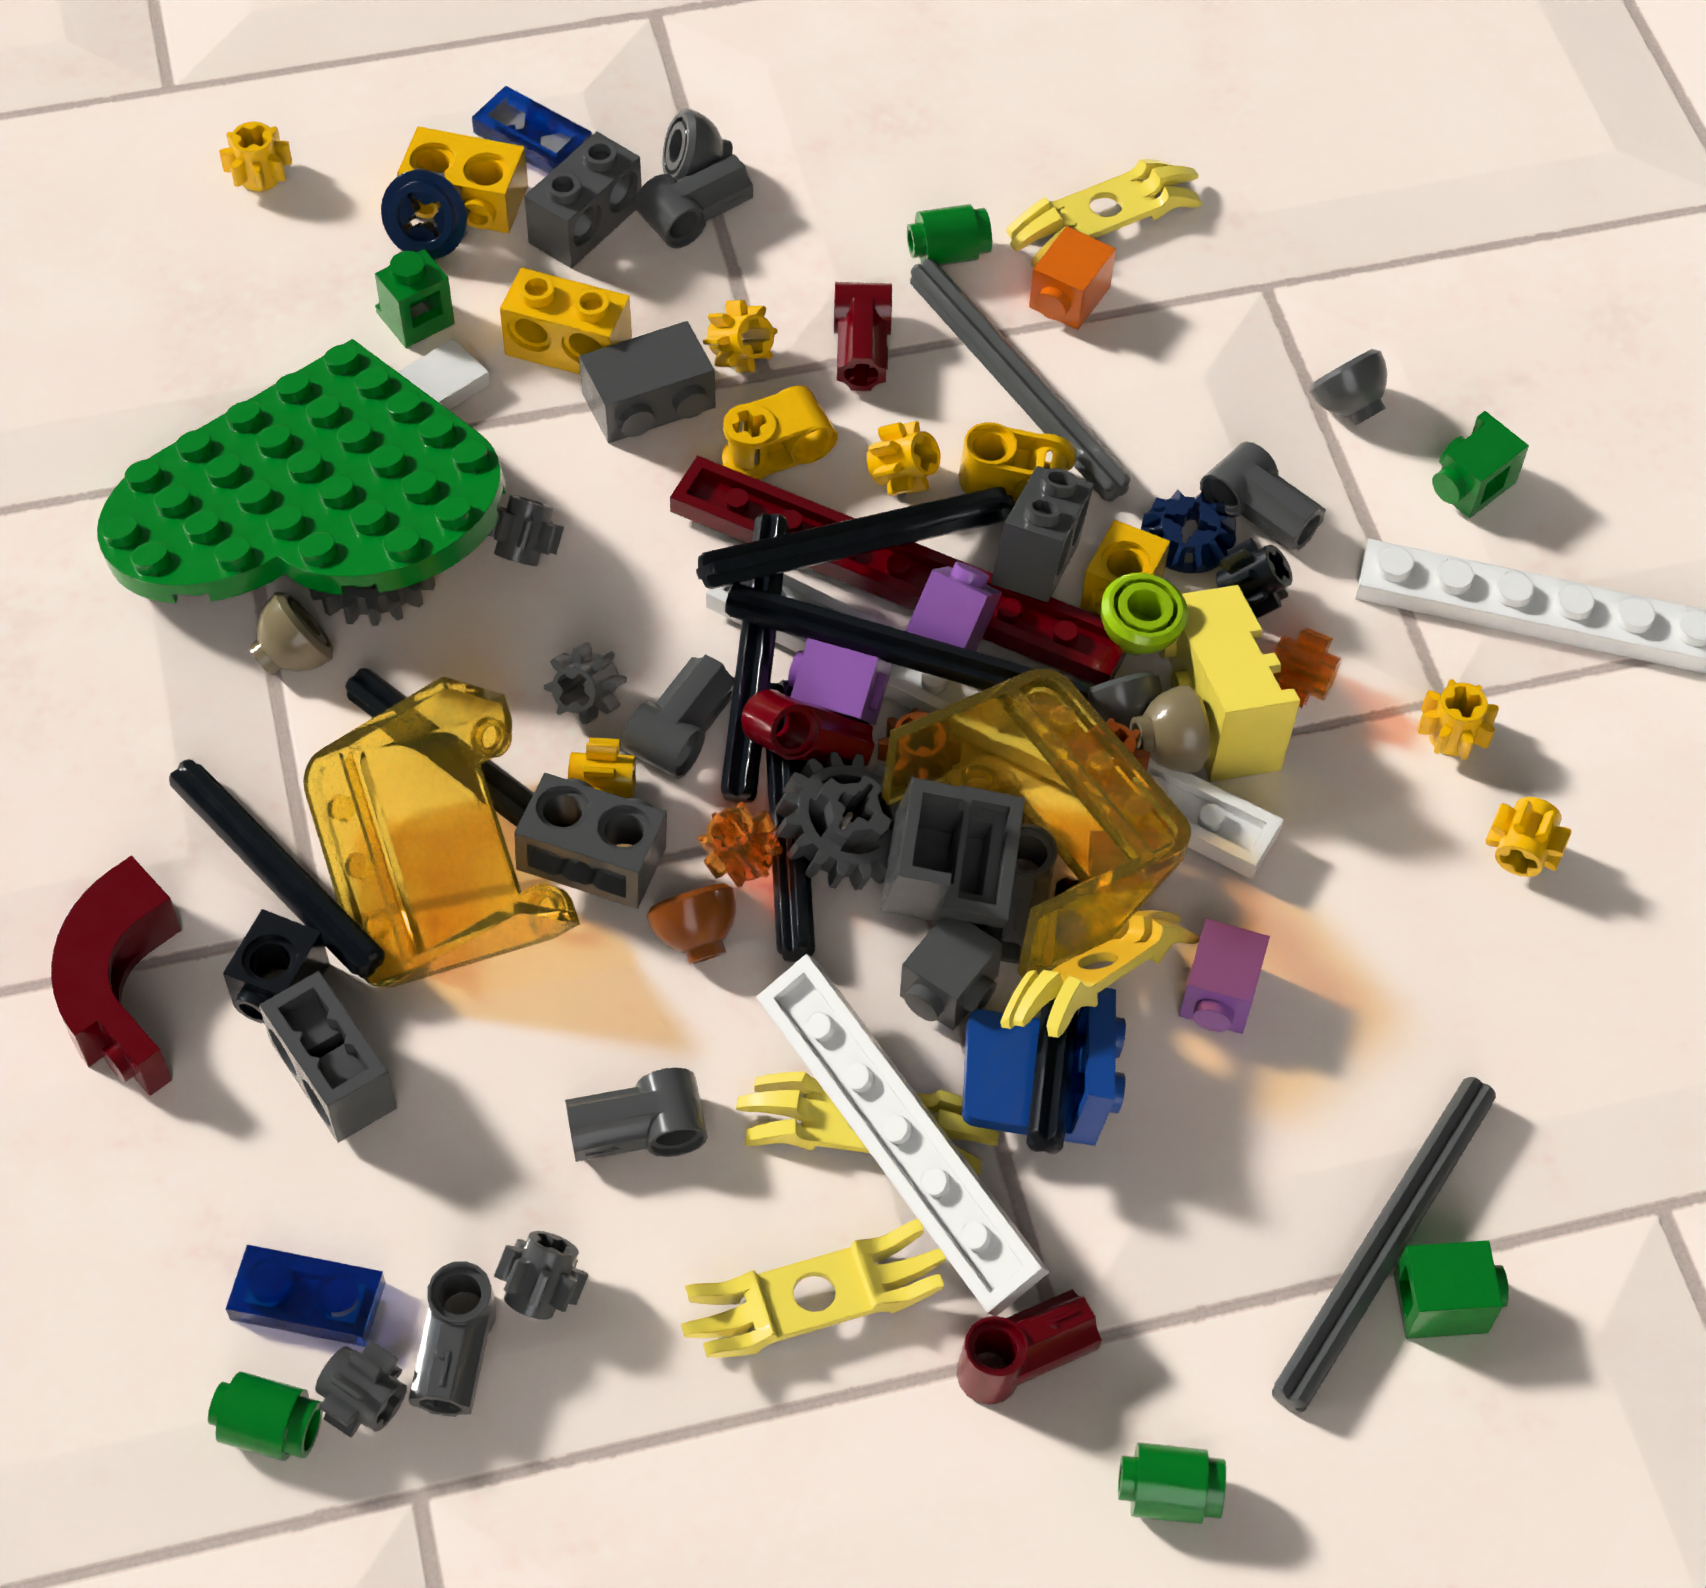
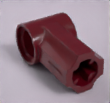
[834,282,892,391]
[741,689,875,766]
[956,1289,1102,1405]

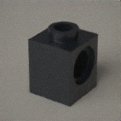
[223,909,330,1024]

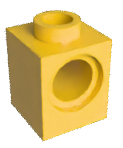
[1080,519,1170,617]

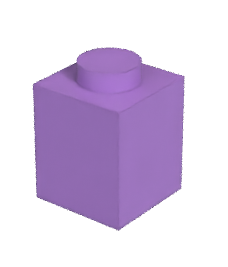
[906,562,1002,651]
[788,638,893,725]
[1179,918,1270,1034]

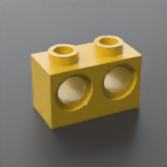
[397,126,528,233]
[500,267,632,375]

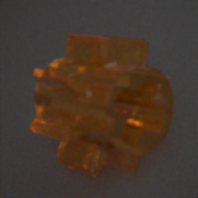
[1273,627,1342,708]
[697,802,783,887]

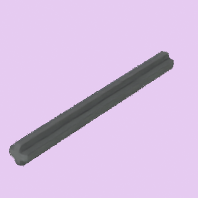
[910,259,1131,502]
[1272,1077,1496,1413]

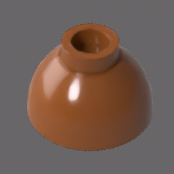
[646,883,736,965]

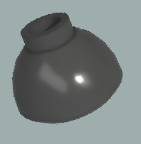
[662,108,733,181]
[1309,349,1388,426]
[1082,672,1162,729]

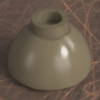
[249,592,333,675]
[1130,685,1210,773]

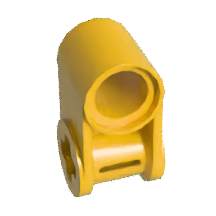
[721,385,838,480]
[958,422,1076,505]

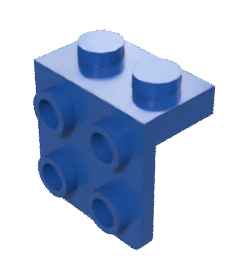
[962,988,1126,1146]

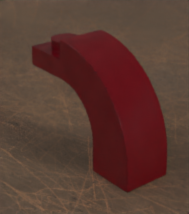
[51,855,182,1096]

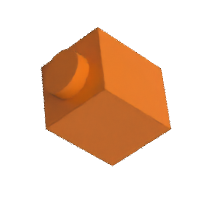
[1029,226,1116,330]

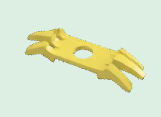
[1006,159,1202,268]
[1000,910,1199,1038]
[736,1071,999,1178]
[681,1219,946,1358]

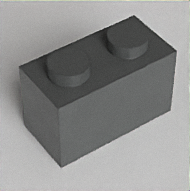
[579,321,716,443]

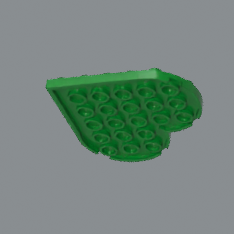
[97,339,506,603]

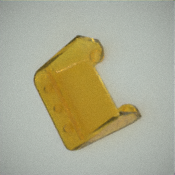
[303,677,580,988]

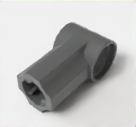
[634,154,753,249]
[1200,442,1326,551]
[621,655,735,779]
[984,824,1057,964]
[565,1067,708,1162]
[409,1261,496,1417]

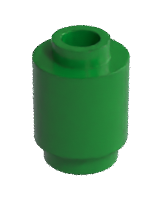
[907,204,992,266]
[208,1371,323,1461]
[1118,1442,1226,1524]

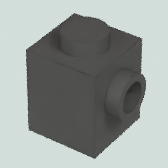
[900,917,1003,1031]

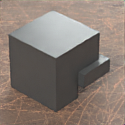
[880,777,1025,930]

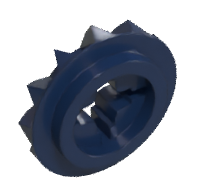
[381,167,471,260]
[1141,489,1236,573]

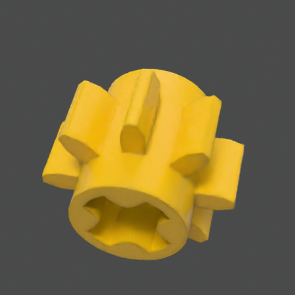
[219,122,293,192]
[703,300,778,373]
[867,421,941,496]
[1417,679,1499,760]
[568,737,636,799]
[1485,797,1572,877]

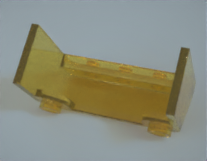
[881,669,1191,979]

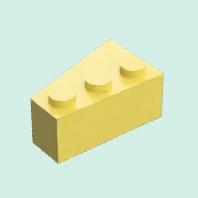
[1158,585,1300,782]

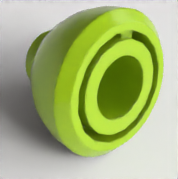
[1101,572,1188,655]

